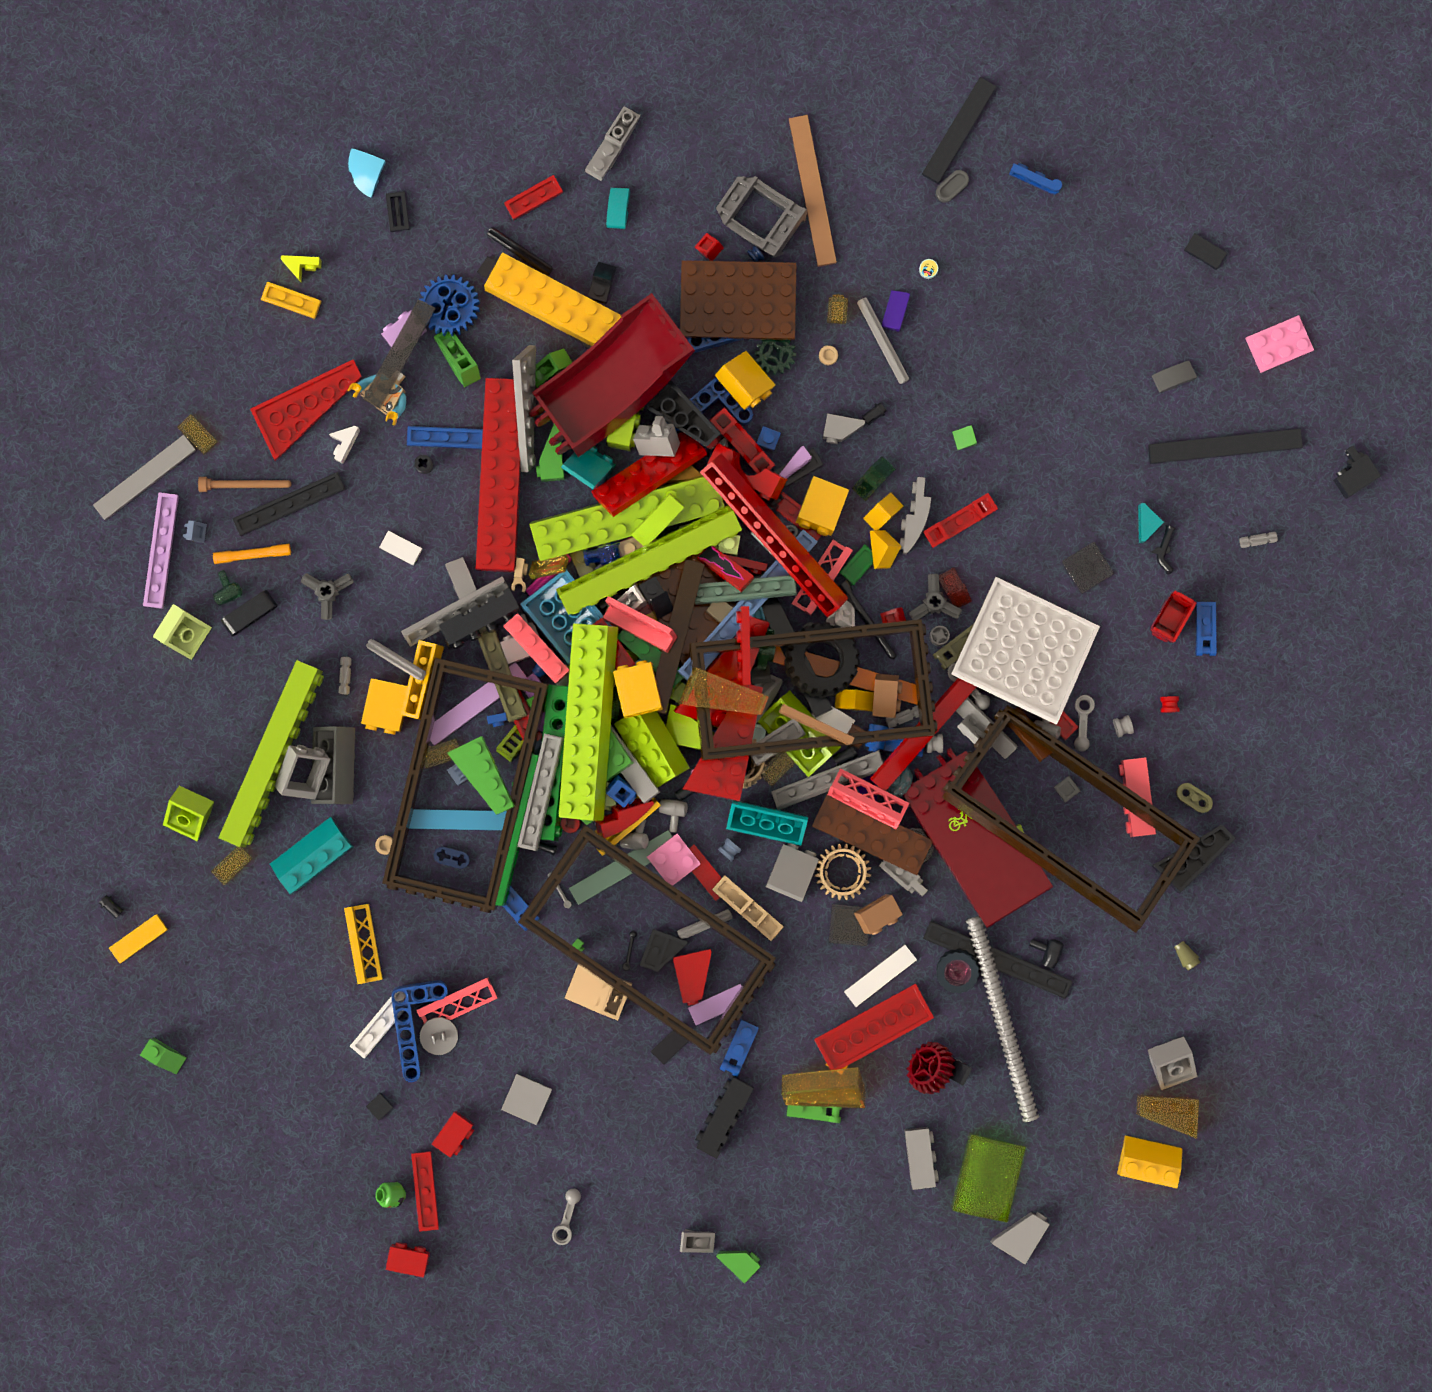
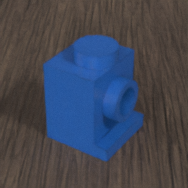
[606,775,636,807]

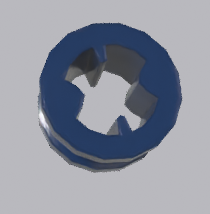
[747,246,764,262]

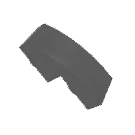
[1152,361,1197,393]

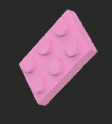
[1245,315,1314,373]

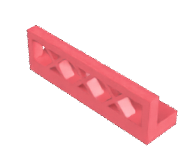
[792,540,853,616]
[602,596,678,653]
[827,768,909,829]
[416,977,498,1024]

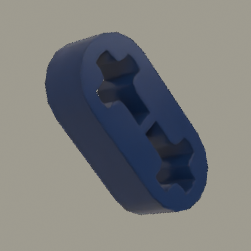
[434,847,470,869]

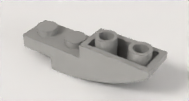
[585,106,640,181]
[900,477,931,555]

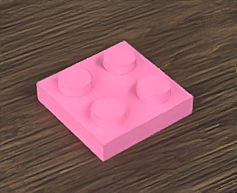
[647,834,701,886]

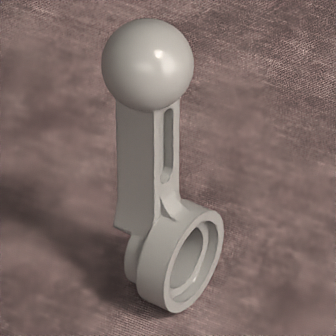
[948,663,990,710]
[1074,695,1095,752]
[552,1189,581,1245]

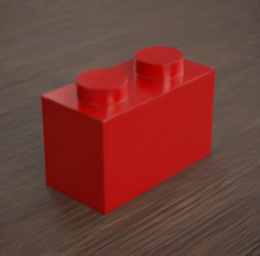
[432,1111,474,1158]
[386,1242,430,1277]

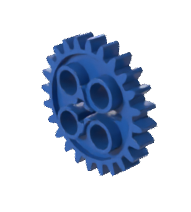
[418,275,480,336]

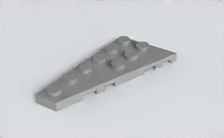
[512,345,537,472]

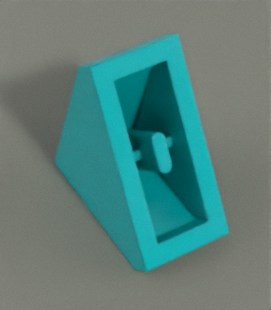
[1138,503,1164,543]

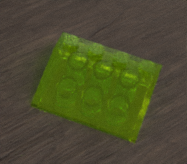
[951,1132,1026,1222]

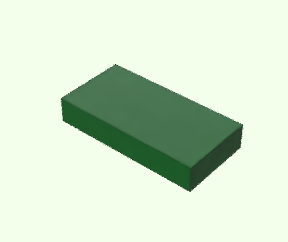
[839,544,873,586]

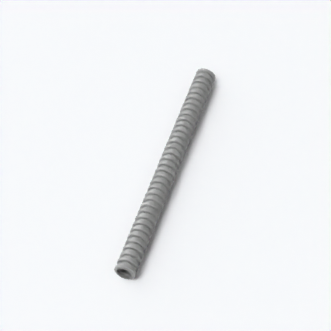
[966,916,1039,1122]

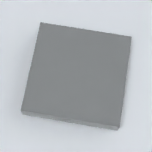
[501,1074,552,1125]

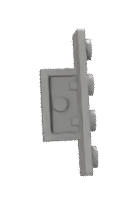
[956,697,1018,759]

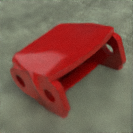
[1150,591,1197,643]

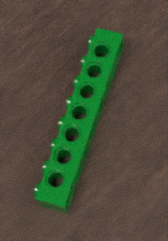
[540,685,568,841]

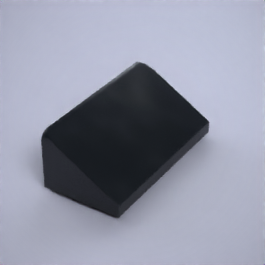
[650,1030,689,1065]

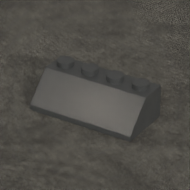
[311,726,356,804]

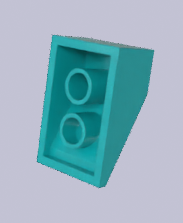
[561,446,616,489]

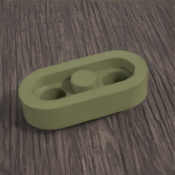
[1176,783,1213,813]

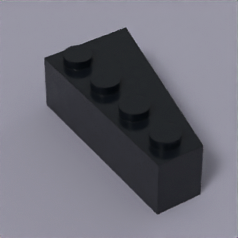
[644,380,724,450]

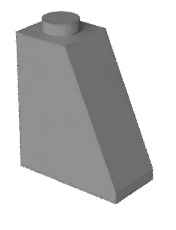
[990,1212,1050,1264]

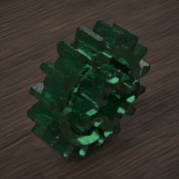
[755,339,796,375]
[756,629,776,671]

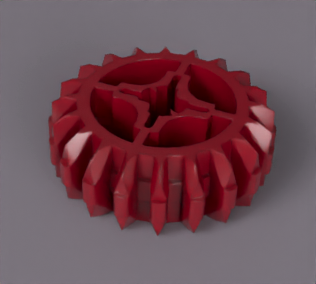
[906,1042,955,1094]

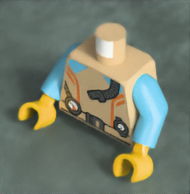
[348,370,407,425]

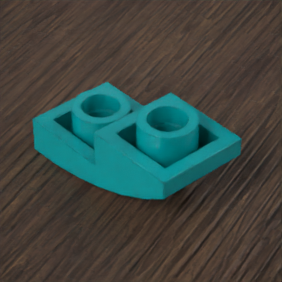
[606,188,630,229]

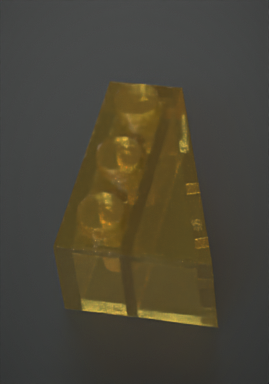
[1136,1095,1199,1139]

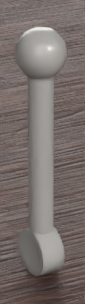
[548,872,571,908]

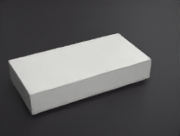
[379,531,422,566]

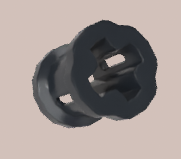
[414,455,433,474]

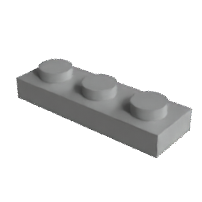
[750,719,806,766]

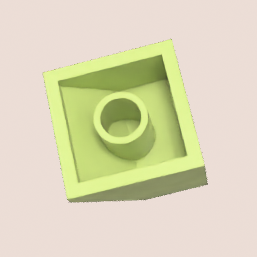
[153,604,212,660]

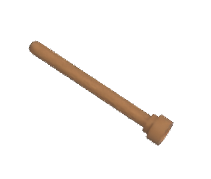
[198,477,291,492]

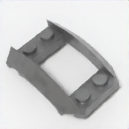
[716,176,807,257]

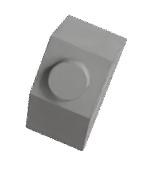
[823,414,865,444]

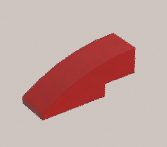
[595,798,654,838]

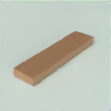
[779,704,854,745]

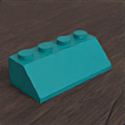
[726,800,808,846]
[270,817,354,894]

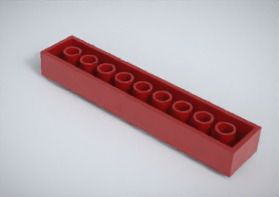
[476,378,521,572]

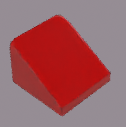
[695,233,724,261]
[880,607,906,623]

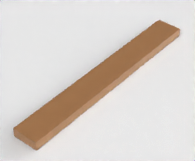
[789,115,837,267]

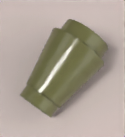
[1174,941,1201,971]

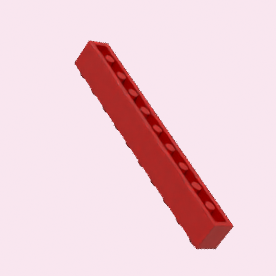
[700,453,848,618]

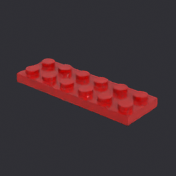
[591,432,707,517]
[814,984,934,1074]

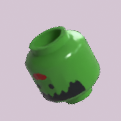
[376,1182,406,1208]

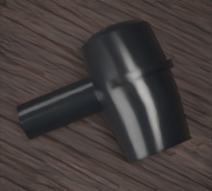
[1030,939,1064,968]

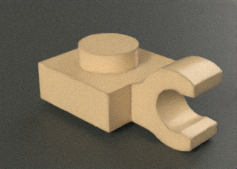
[511,558,528,593]

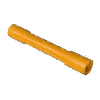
[213,544,291,564]

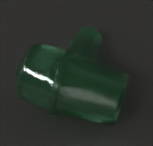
[213,570,242,606]

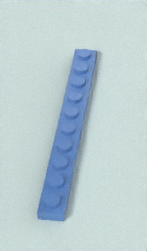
[678,529,817,684]

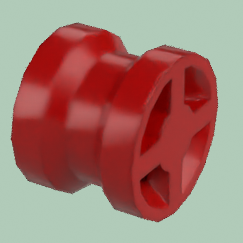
[1160,696,1180,713]
[561,818,581,833]

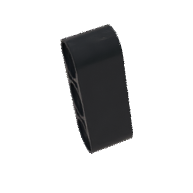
[221,590,277,637]

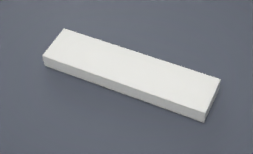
[844,945,917,1007]
[350,991,406,1059]

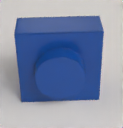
[757,426,781,451]
[487,713,508,727]

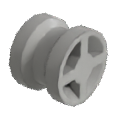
[1113,715,1134,737]
[926,734,943,753]

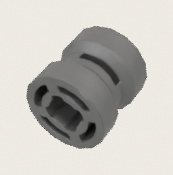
[929,626,950,646]

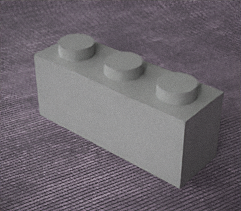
[904,1127,939,1190]

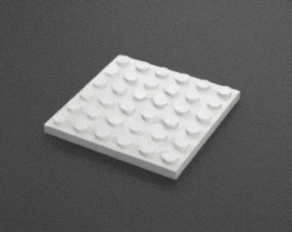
[951,577,1100,724]

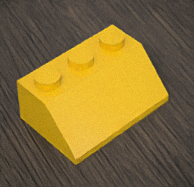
[1117,1135,1182,1188]

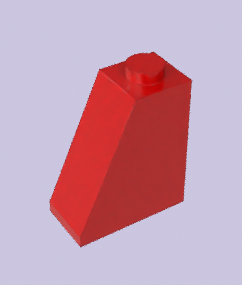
[673,949,711,1006]

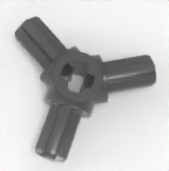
[301,573,354,620]
[909,574,962,620]

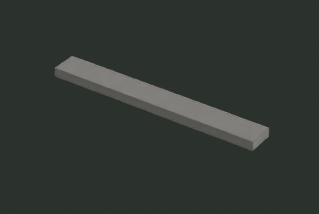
[557,674,660,804]

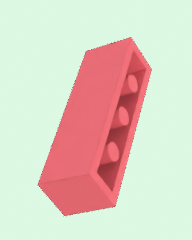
[504,613,570,684]
[1118,758,1156,837]

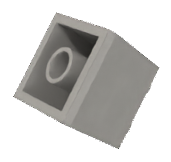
[765,843,819,902]

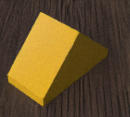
[863,493,904,530]
[870,530,902,569]
[835,689,874,712]

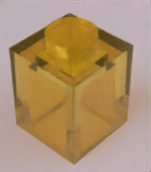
[827,295,848,324]

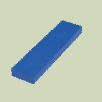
[407,426,483,449]

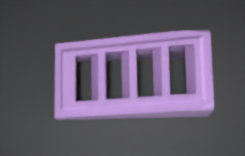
[779,446,811,479]

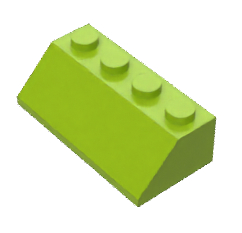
[758,691,841,777]

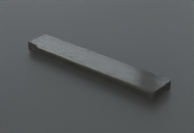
[363,299,436,409]

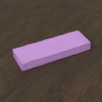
[688,984,741,1025]

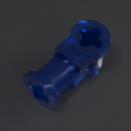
[583,541,621,566]

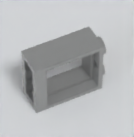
[274,745,330,800]

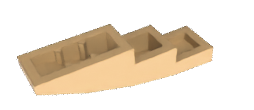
[712,875,784,941]

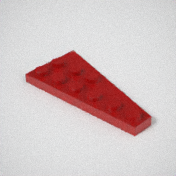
[250,360,362,461]
[673,616,770,727]
[683,685,763,801]

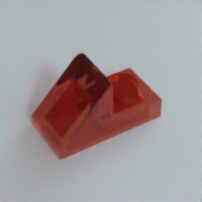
[939,568,972,608]

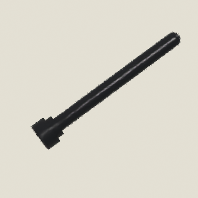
[838,580,896,659]

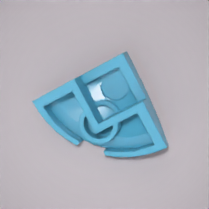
[348,149,386,198]

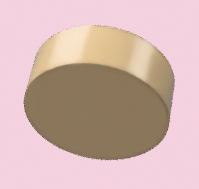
[819,346,838,365]
[375,835,393,855]

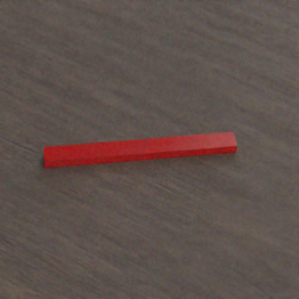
[870,678,976,791]

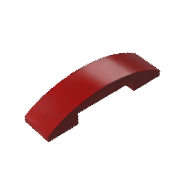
[923,493,998,548]

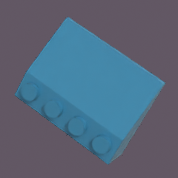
[520,569,611,666]

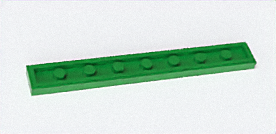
[495,754,539,906]

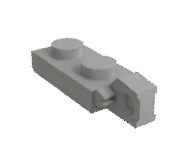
[879,860,928,897]

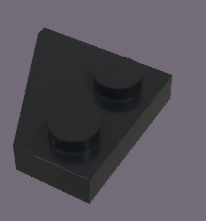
[640,929,688,972]

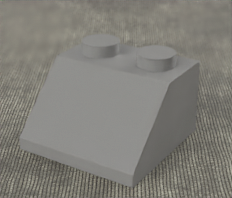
[1148,1036,1197,1090]

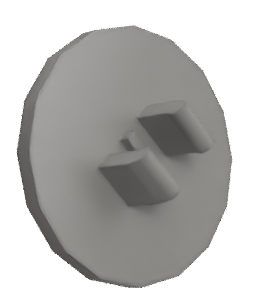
[420,1017,458,1055]

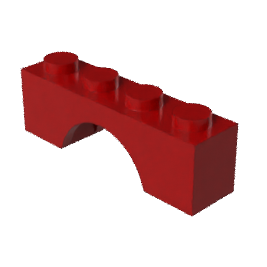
[710,407,775,474]
[707,443,787,500]

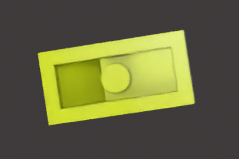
[281,255,322,282]

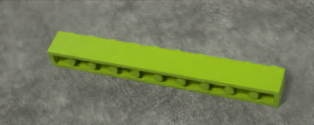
[556,505,742,615]

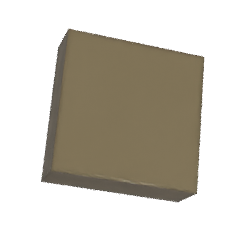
[705,602,733,623]

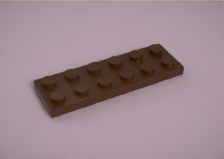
[812,793,932,876]

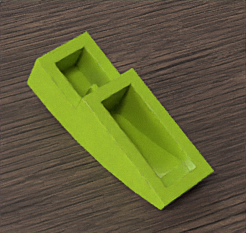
[631,493,684,546]

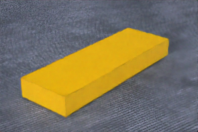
[261,282,322,319]
[109,914,168,964]

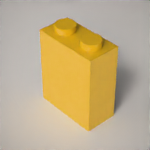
[715,351,775,410]
[796,476,849,536]
[613,660,663,719]
[361,679,407,735]

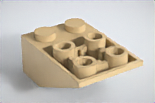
[565,964,633,1021]

